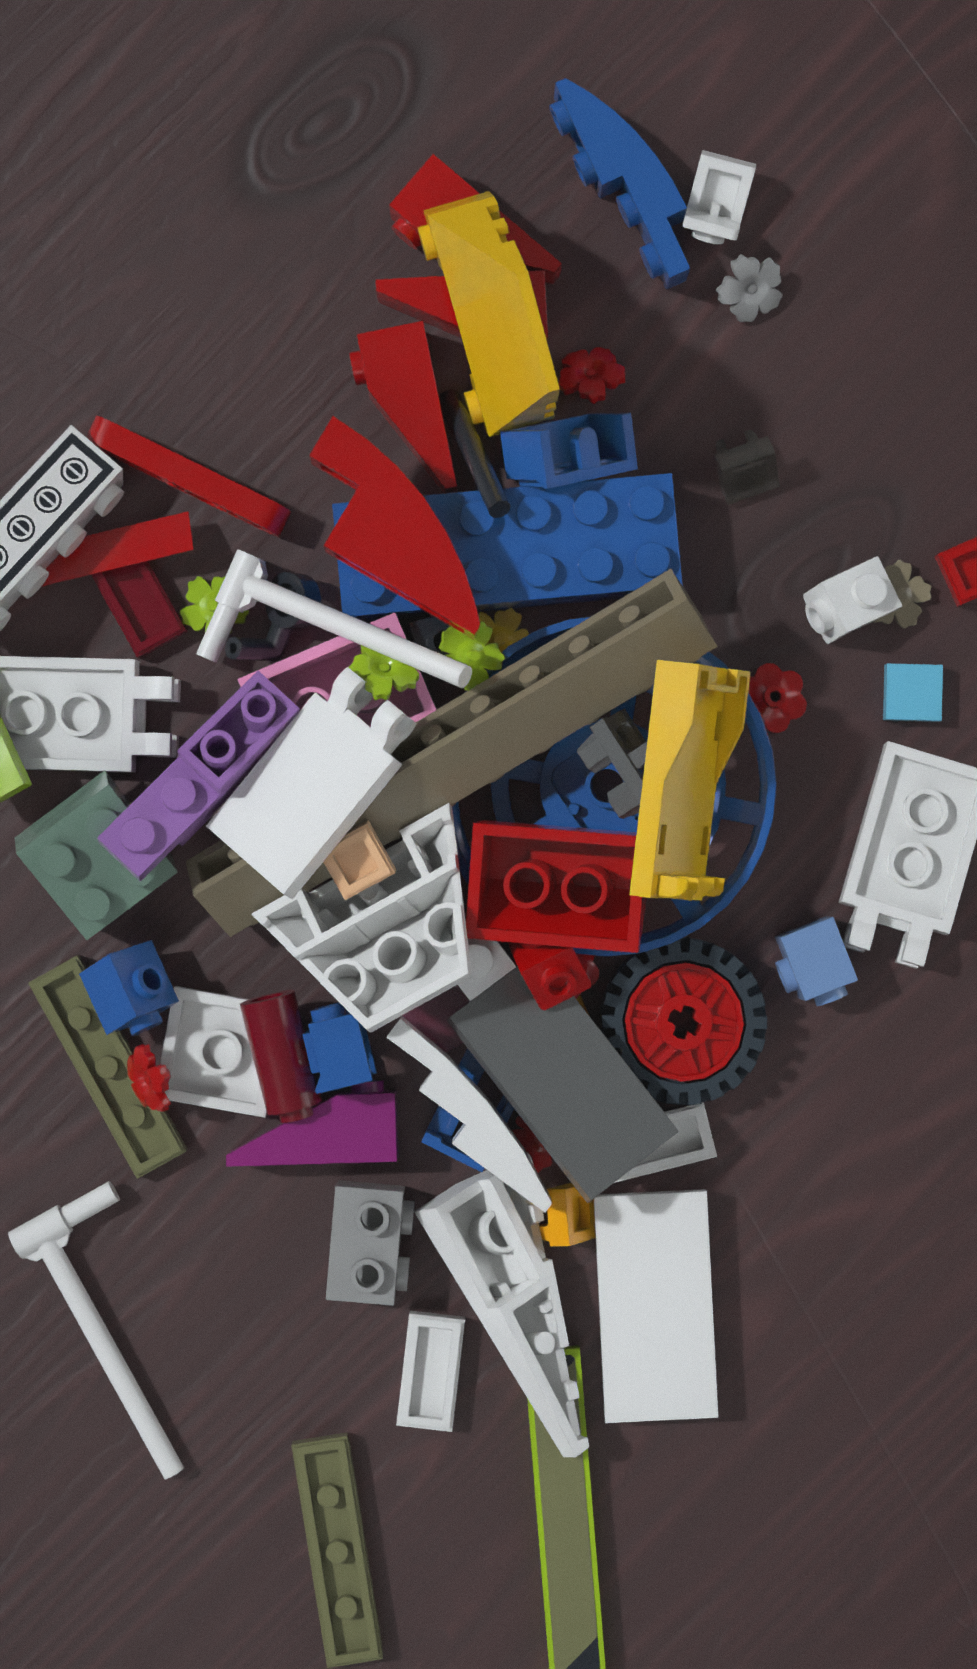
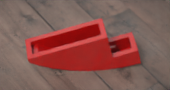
[309,416,480,640]

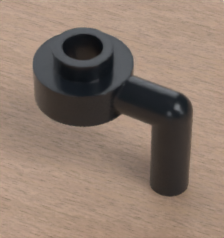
[225,572,321,662]

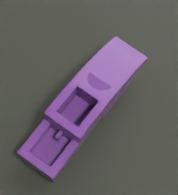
[97,671,300,882]

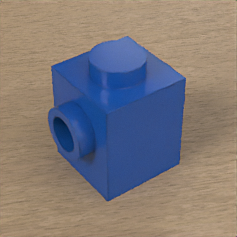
[79,940,179,1036]

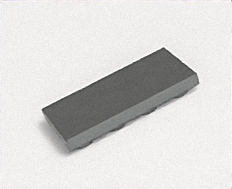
[447,966,679,1203]

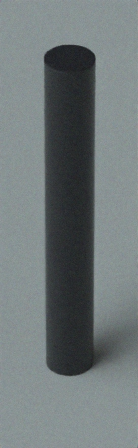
[439,389,511,518]

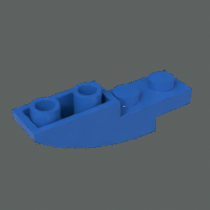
[549,78,690,290]

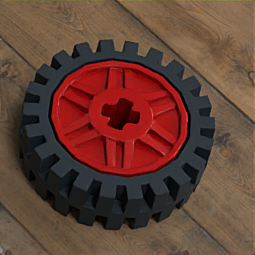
[599,938,767,1105]

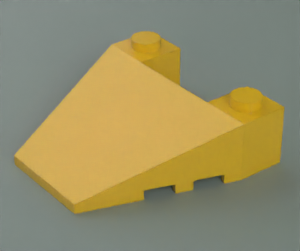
[417,191,560,437]

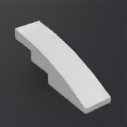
[387,1016,552,1213]

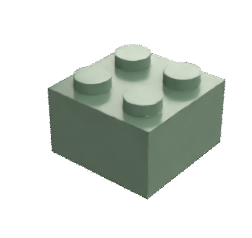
[15,770,178,940]

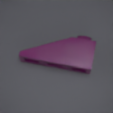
[226,1080,399,1167]

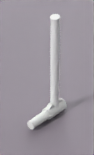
[196,549,472,688]
[8,1181,184,1479]

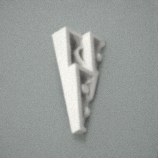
[414,1153,589,1457]

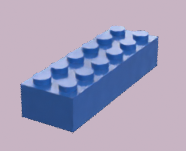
[332,473,683,622]

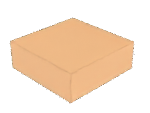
[323,820,396,900]

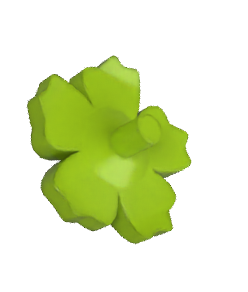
[180,576,249,634]
[439,621,505,691]
[348,645,419,700]

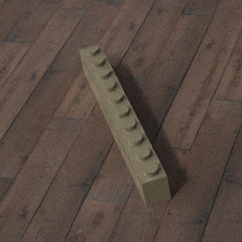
[186,569,718,937]

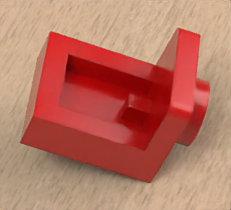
[507,942,591,1010]

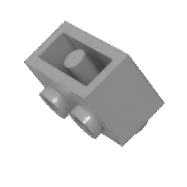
[326,1180,415,1306]

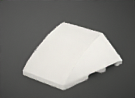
[252,803,472,1033]

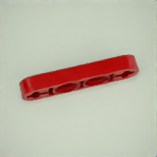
[86,416,292,538]

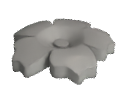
[716,254,783,322]

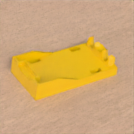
[630,660,751,901]

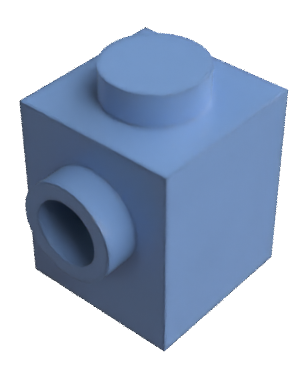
[775,916,858,1006]

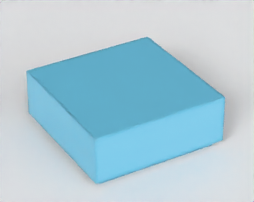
[883,663,943,722]

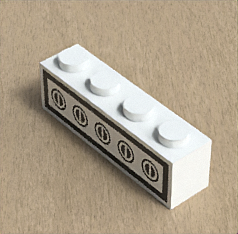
[0,425,124,631]

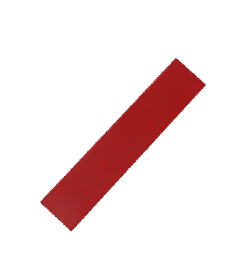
[41,511,194,587]

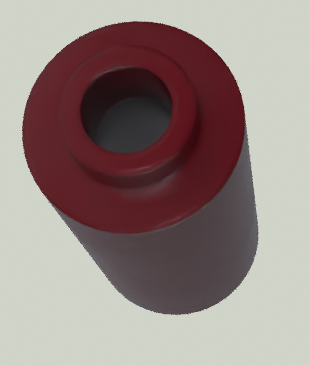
[239,990,322,1123]

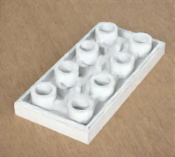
[594,1189,718,1423]

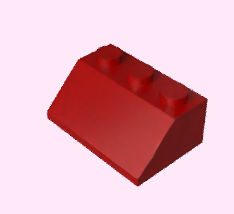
[466,820,647,953]

